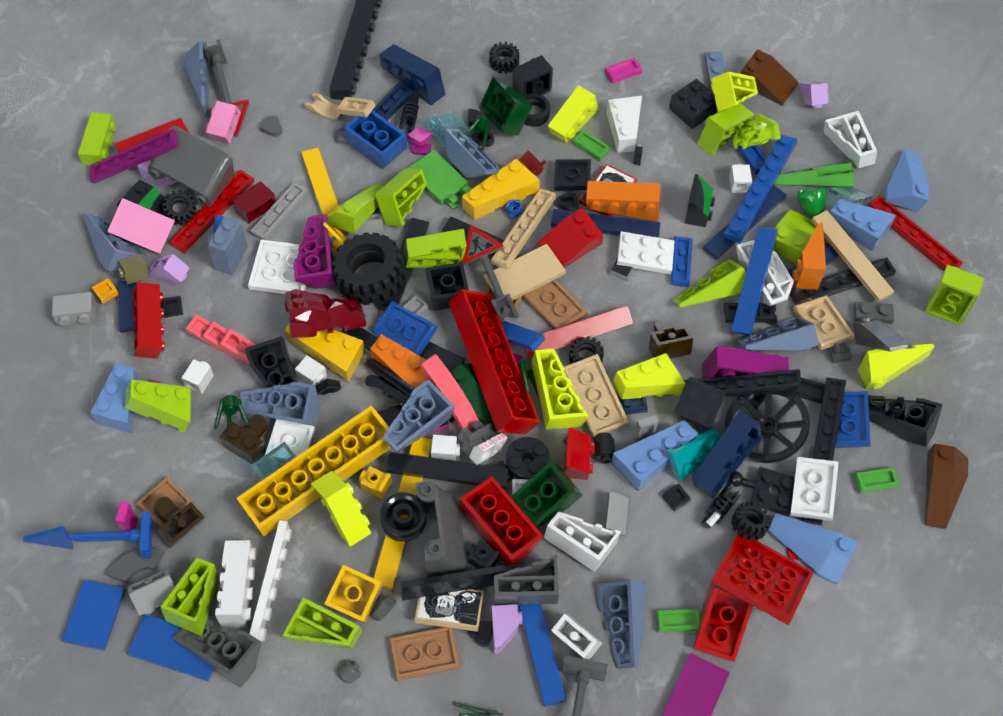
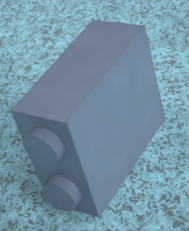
[208,216,248,275]

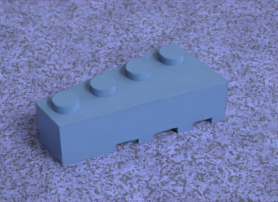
[611,420,698,491]

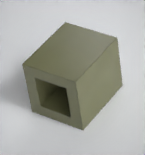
[117,254,149,285]

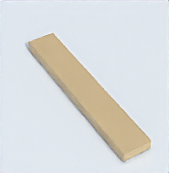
[491,189,556,269]
[811,210,894,302]

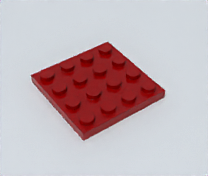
[711,534,814,626]

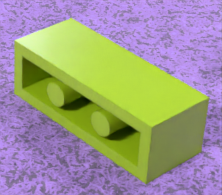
[78,112,117,165]

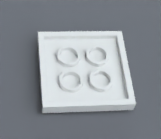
[248,240,307,294]

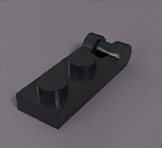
[724,303,778,325]
[365,375,409,406]

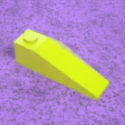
[858,344,934,389]

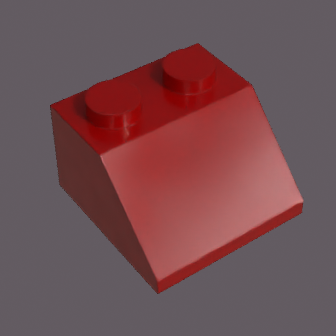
[564,428,595,480]

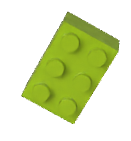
[924,265,985,325]

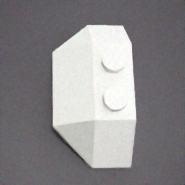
[736,240,794,306]

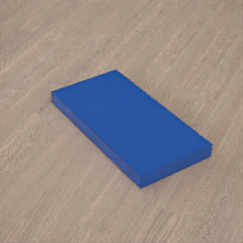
[127,614,213,682]

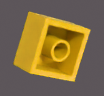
[325,565,384,623]

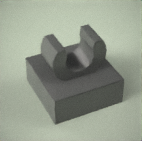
[828,341,852,363]

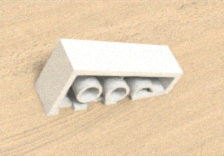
[215,540,256,628]

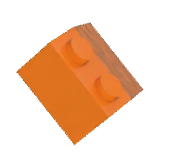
[792,223,826,290]

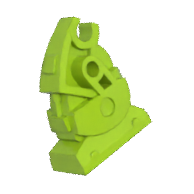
[733,113,781,149]

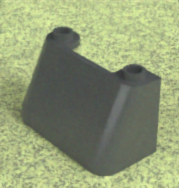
[148,126,234,207]
[415,482,467,577]

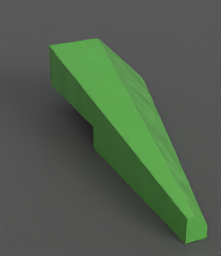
[774,161,855,186]

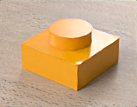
[92,278,119,304]

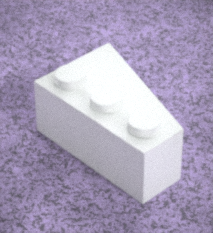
[607,96,642,154]
[824,111,877,168]
[544,512,621,572]

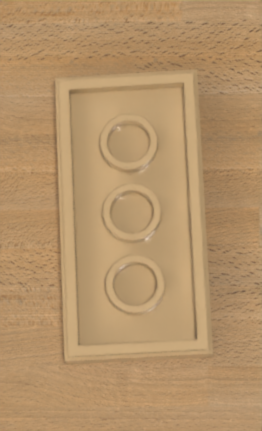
[483,244,566,301]
[564,354,629,438]

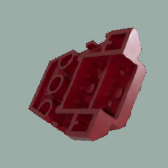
[284,289,367,338]

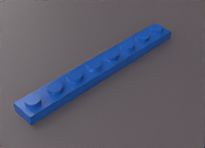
[724,134,797,243]

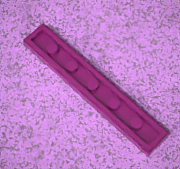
[90,129,178,184]

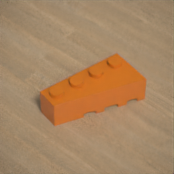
[586,181,660,222]
[370,334,427,388]

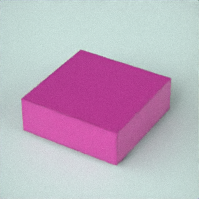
[407,127,432,147]

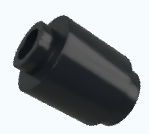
[594,433,616,464]

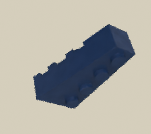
[379,44,446,106]
[692,410,762,499]

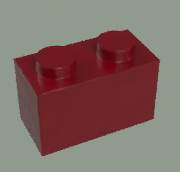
[232,181,276,224]

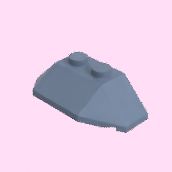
[444,129,499,179]

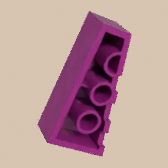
[702,346,789,378]

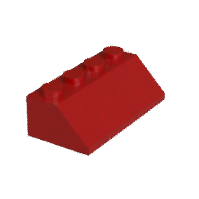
[459,476,544,565]

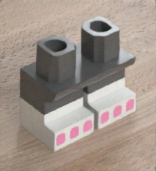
[458,420,508,465]

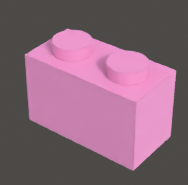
[205,101,241,144]

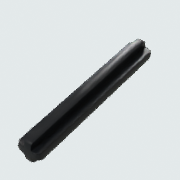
[364,357,415,398]

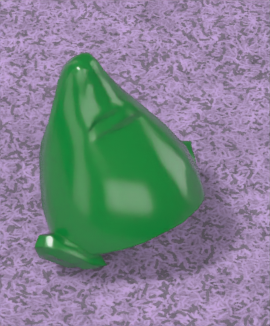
[797,188,827,218]

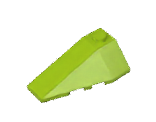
[327,183,384,234]
[673,259,746,308]

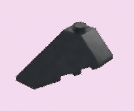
[245,336,298,388]
[868,395,942,447]

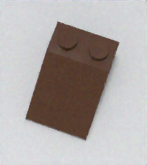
[741,49,799,106]

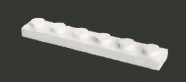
[250,520,292,641]

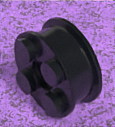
[506,437,550,479]
[380,492,426,542]

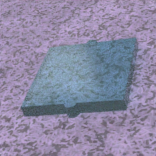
[829,186,872,203]

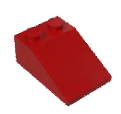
[537,208,603,268]
[693,584,753,662]

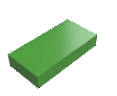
[572,130,611,162]
[854,467,900,493]
[656,609,700,633]

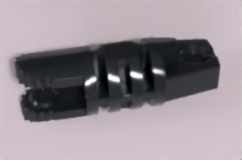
[399,93,419,133]
[701,482,742,528]

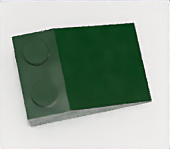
[479,76,533,136]
[511,461,583,528]

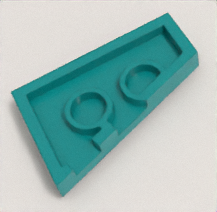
[666,429,720,482]

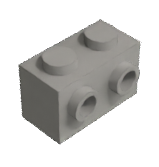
[52,292,96,326]
[127,568,175,616]

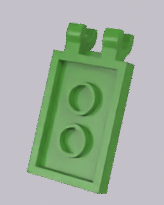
[408,150,472,209]

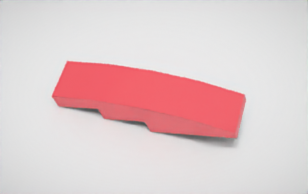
[185,314,256,364]
[420,354,479,430]

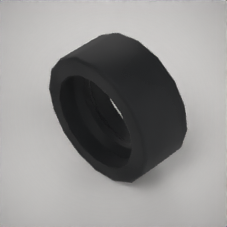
[524,93,550,127]

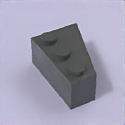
[494,555,559,605]

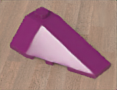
[294,214,336,289]

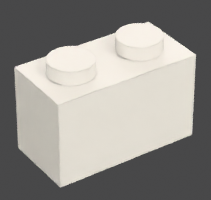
[551,614,602,660]

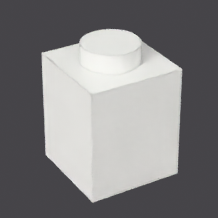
[729,164,752,193]
[295,355,327,386]
[182,359,214,394]
[431,435,461,461]

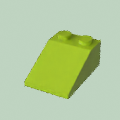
[773,209,816,263]

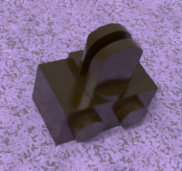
[649,320,693,359]
[219,414,268,466]
[153,497,205,549]

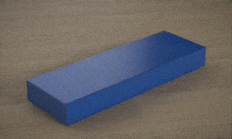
[670,236,693,287]
[502,321,545,351]

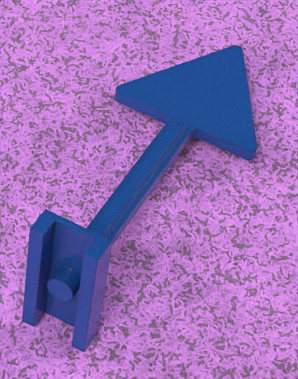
[23,512,153,559]

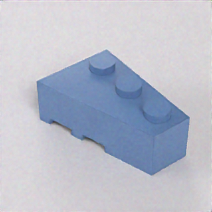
[830,199,896,250]
[90,363,139,434]

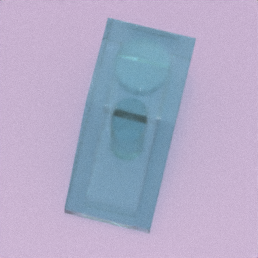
[251,442,296,481]

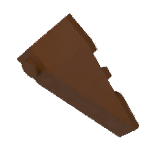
[925,443,968,529]

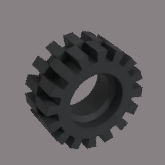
[489,42,520,74]
[162,190,196,225]
[569,336,604,364]
[731,502,772,541]

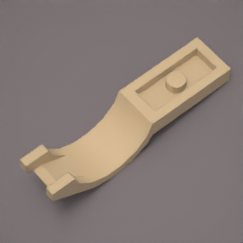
[304,93,375,119]

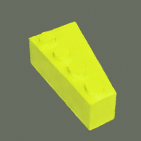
[531,349,588,430]

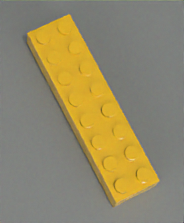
[237,405,391,537]

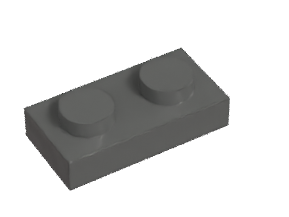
[854,301,894,324]

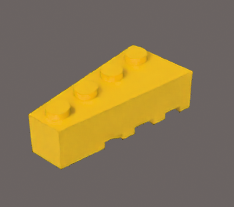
[462,159,540,220]
[285,324,365,383]

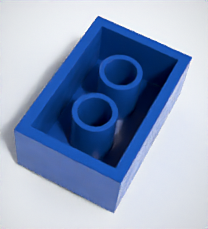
[344,110,407,169]

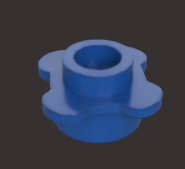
[504,200,525,218]

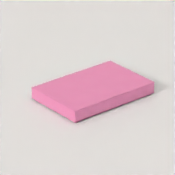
[107,198,175,254]

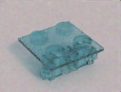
[425,110,473,149]

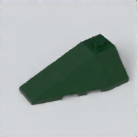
[450,363,504,435]

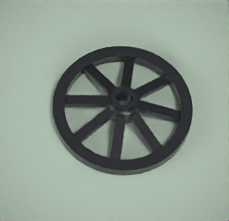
[725,391,810,463]

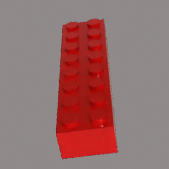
[448,289,540,435]

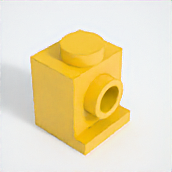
[359,467,392,499]

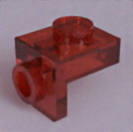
[518,150,546,176]

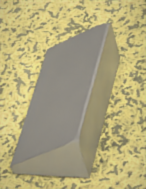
[348,213,384,236]
[605,491,629,537]

